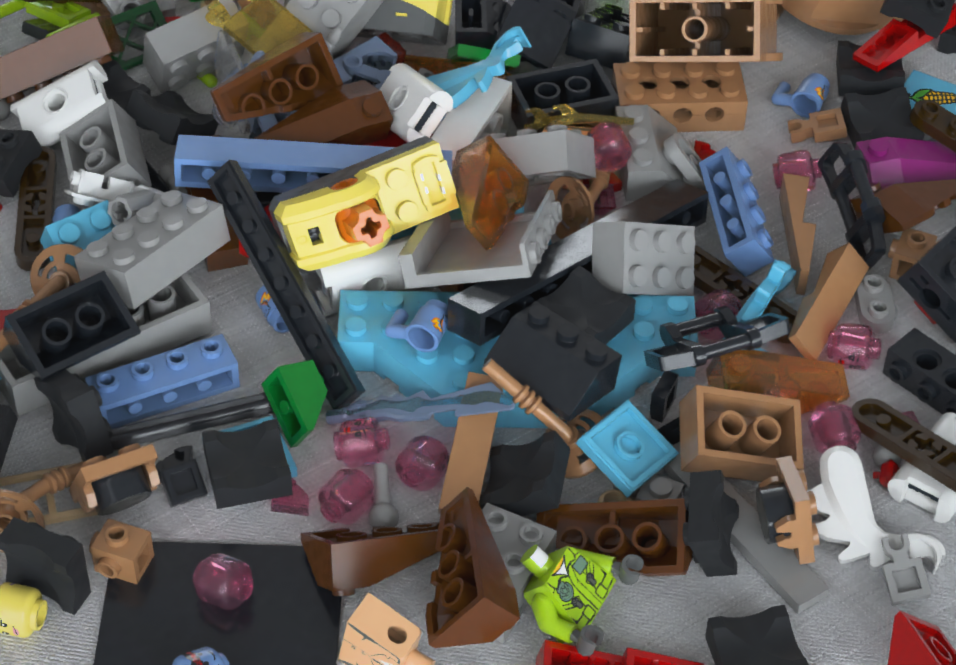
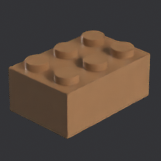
[679,385,804,482]

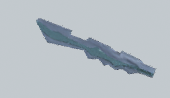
[326,382,515,426]

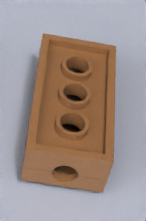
[611,62,748,132]

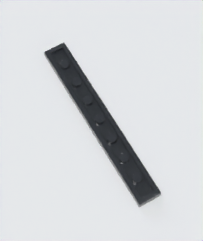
[207,160,366,410]

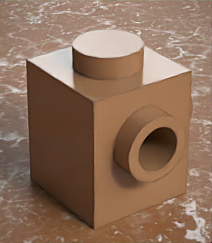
[888,228,938,280]
[89,518,154,584]

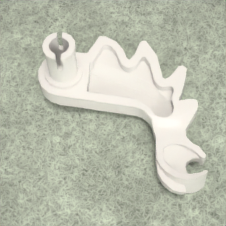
[807,446,946,574]

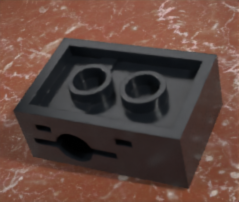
[897,226,956,343]

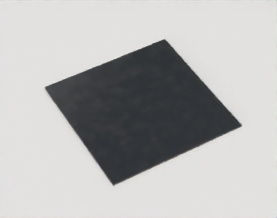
[93,542,342,665]

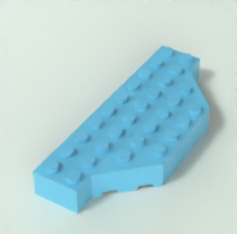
[337,290,698,429]

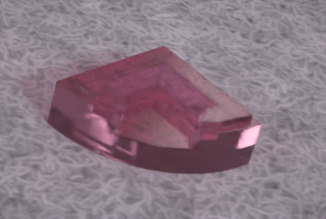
[271,478,309,516]

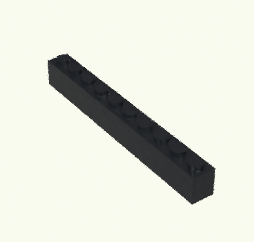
[447,179,709,346]

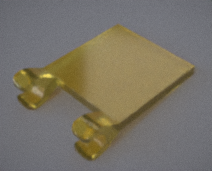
[205,0,313,55]
[525,104,634,129]

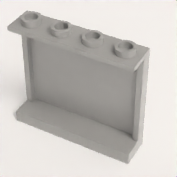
[398,190,562,289]

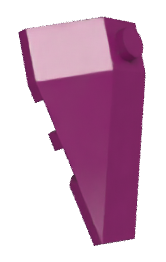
[855,137,956,186]

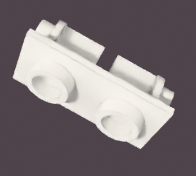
[64,169,137,207]

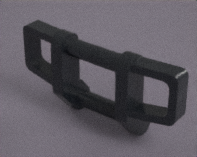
[818,142,886,271]
[644,306,791,371]

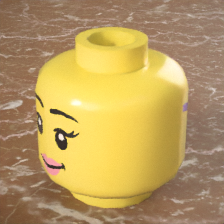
[0,582,48,638]

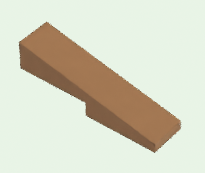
[779,173,816,295]
[788,242,869,364]
[438,371,503,514]

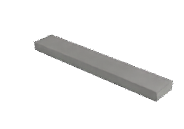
[663,442,830,614]

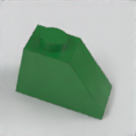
[261,360,328,448]

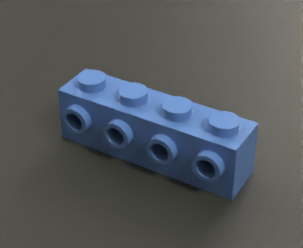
[699,146,774,277]
[84,334,240,429]

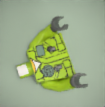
[520,545,644,656]

